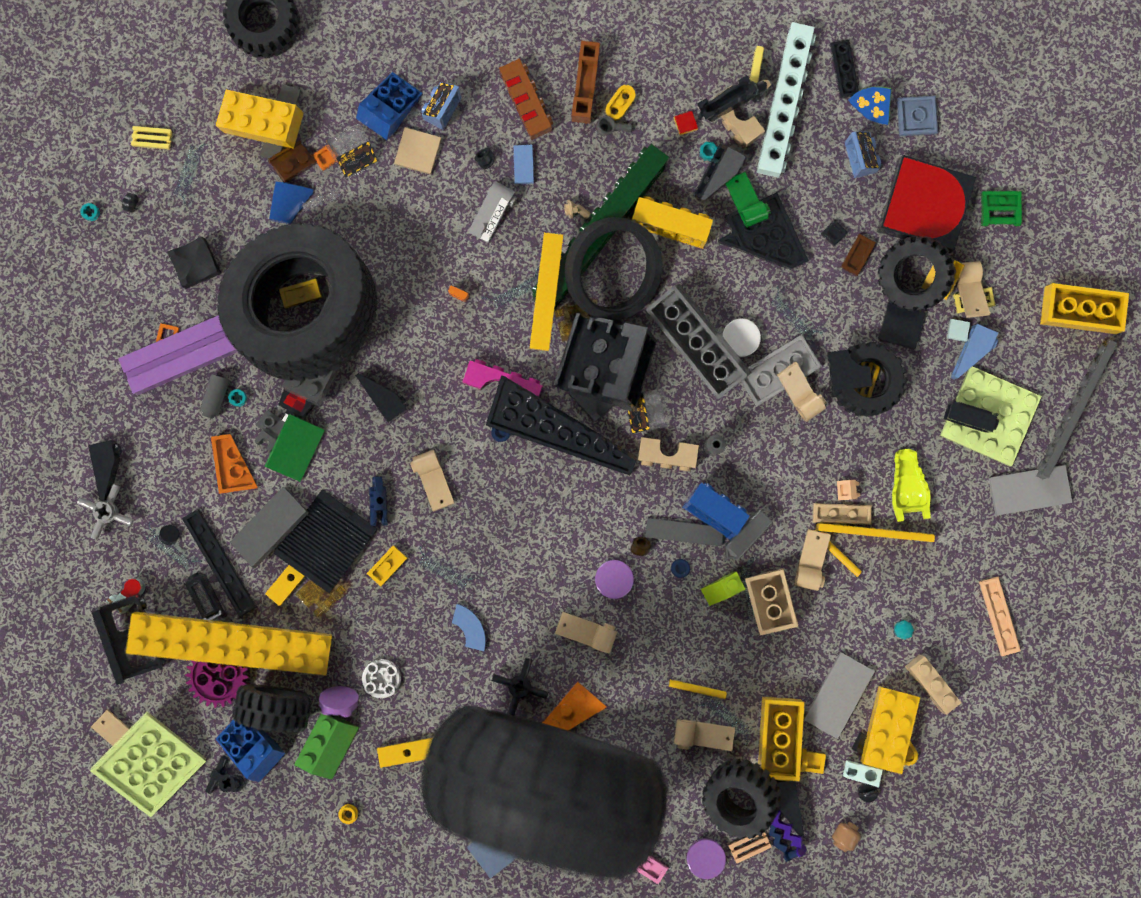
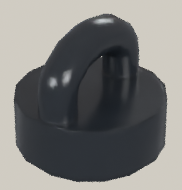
[475,148,495,169]
[858,783,879,803]

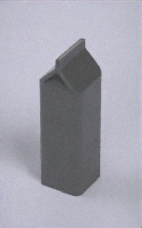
[722,509,773,562]

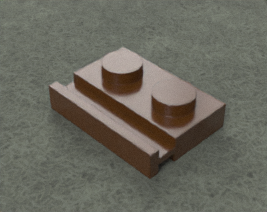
[268,140,316,183]

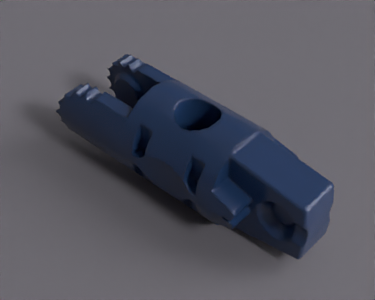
[369,477,388,526]

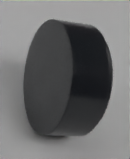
[122,193,139,213]
[159,525,180,545]

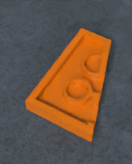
[211,434,258,494]
[542,681,607,731]

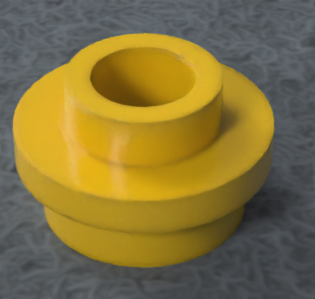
[338,804,358,824]

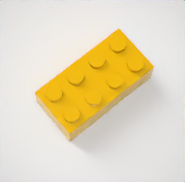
[215,90,304,149]
[632,196,713,249]
[1040,283,1129,334]
[860,686,920,774]
[758,697,804,781]

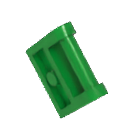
[981,191,1022,226]

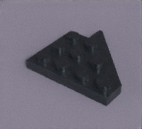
[718,192,809,270]

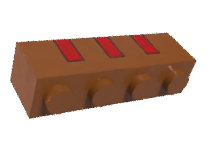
[499,58,553,141]

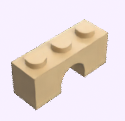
[713,85,765,148]
[637,437,699,472]
[905,654,961,715]

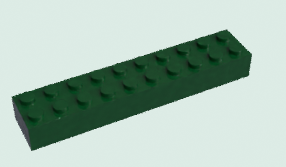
[532,144,669,310]

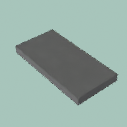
[230,487,309,568]

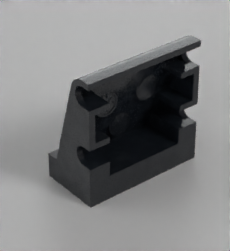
[553,313,657,412]

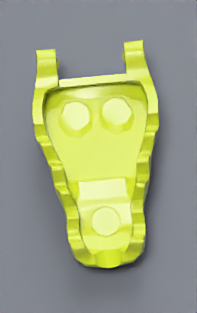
[892,449,931,522]

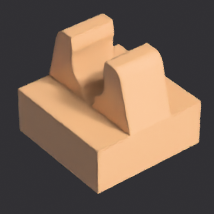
[837,480,860,500]

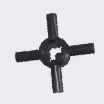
[491,658,549,716]

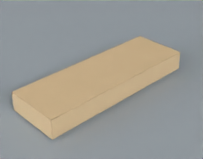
[813,503,872,525]

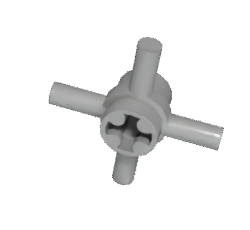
[77,484,134,540]

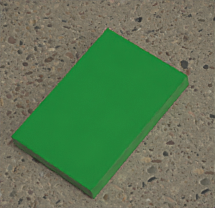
[265,414,325,482]

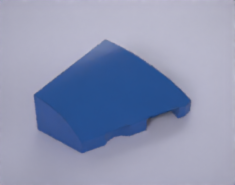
[269,181,314,224]

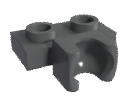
[255,410,285,454]

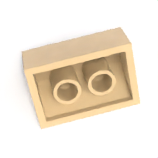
[745,568,798,635]

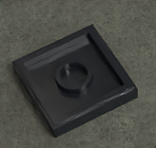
[878,302,925,350]

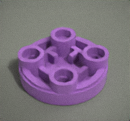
[595,560,634,599]
[319,686,358,717]
[686,838,726,879]

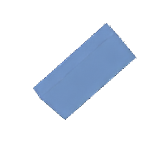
[513,145,534,184]

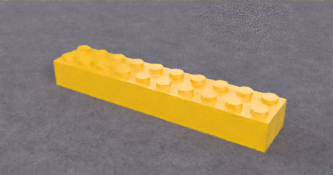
[126,612,332,675]

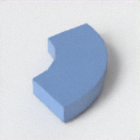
[452,604,486,651]

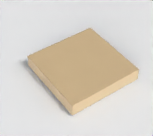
[394,127,441,175]

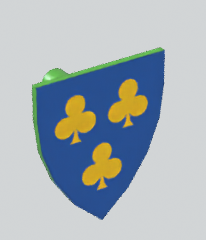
[848,86,892,125]

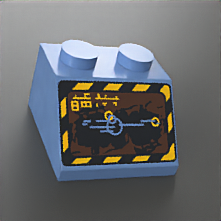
[421,82,462,130]
[844,132,881,178]

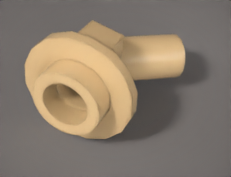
[564,200,591,219]

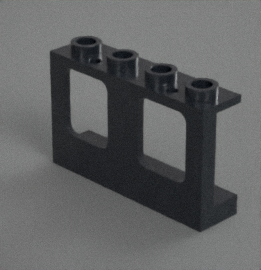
[91,594,166,685]

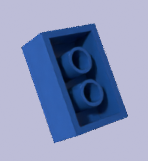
[682,483,750,540]

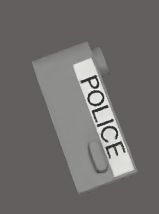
[468,181,517,243]

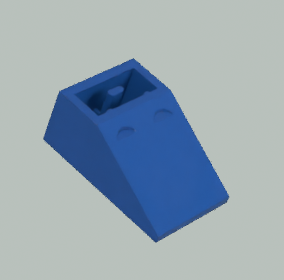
[356,72,423,140]
[216,719,286,782]

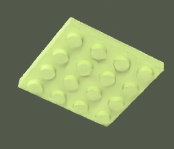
[940,366,1042,467]
[91,712,206,817]

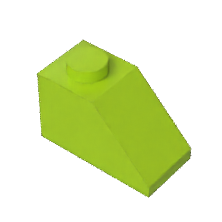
[701,571,745,606]

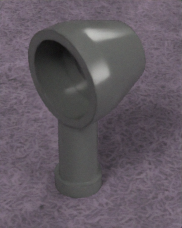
[596,116,632,136]

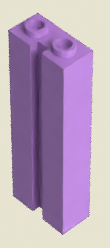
[118,315,238,395]

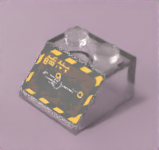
[326,123,379,180]
[626,388,670,434]

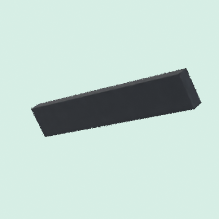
[182,509,257,618]

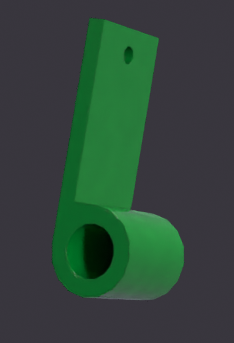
[725,172,771,227]

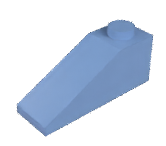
[951,324,998,380]

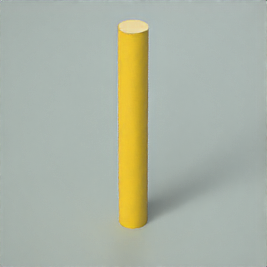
[819,536,862,577]
[668,679,727,699]

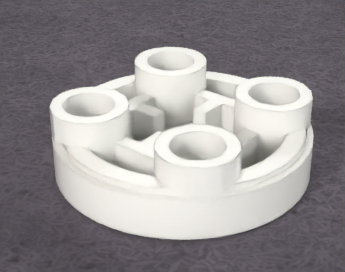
[722,318,761,357]
[362,659,401,698]

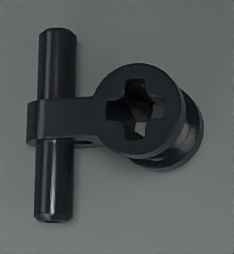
[205,756,244,794]

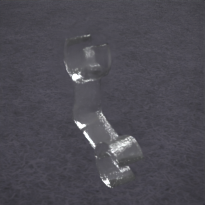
[302,190,342,212]

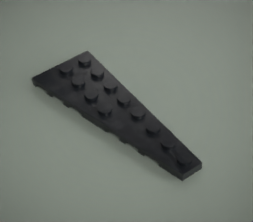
[486,376,637,476]

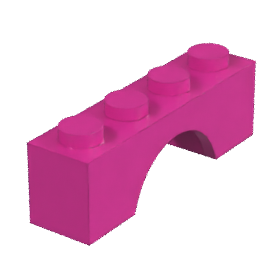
[462,359,543,397]

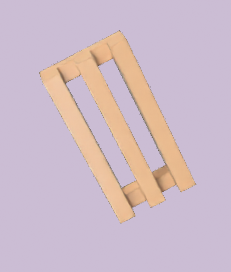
[728,833,772,863]

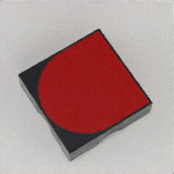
[876,155,976,253]

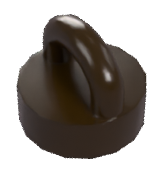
[630,537,651,556]

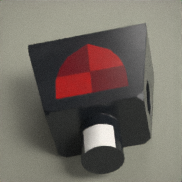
[279,389,315,422]

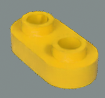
[605,85,635,121]

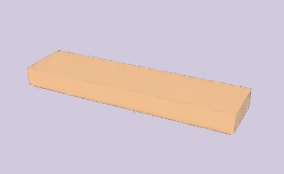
[979,577,1021,656]

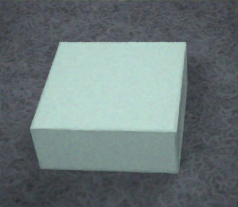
[947,319,970,342]

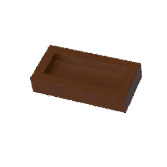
[840,234,876,276]

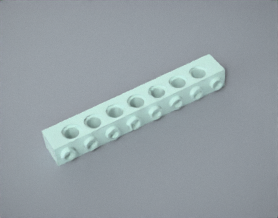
[756,22,816,178]

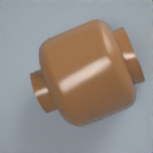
[832,821,861,852]

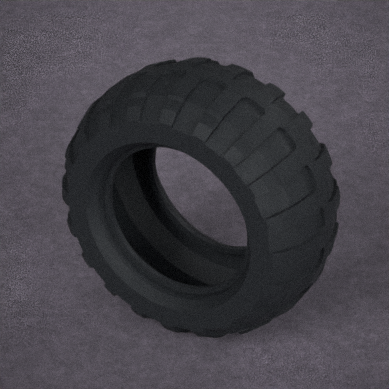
[420,705,668,880]

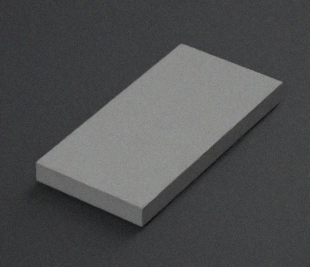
[741,334,822,407]
[988,465,1073,516]
[803,652,875,739]

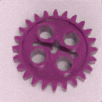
[185,661,250,708]

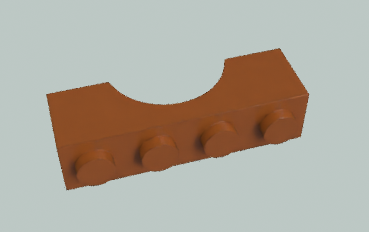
[571,40,600,124]

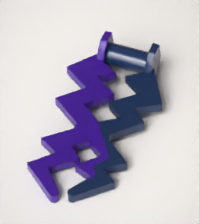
[756,807,807,862]

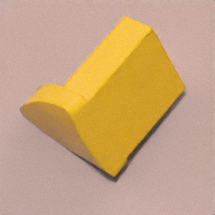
[800,748,826,774]

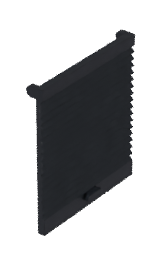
[273,490,378,594]

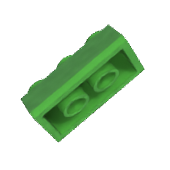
[294,713,359,779]

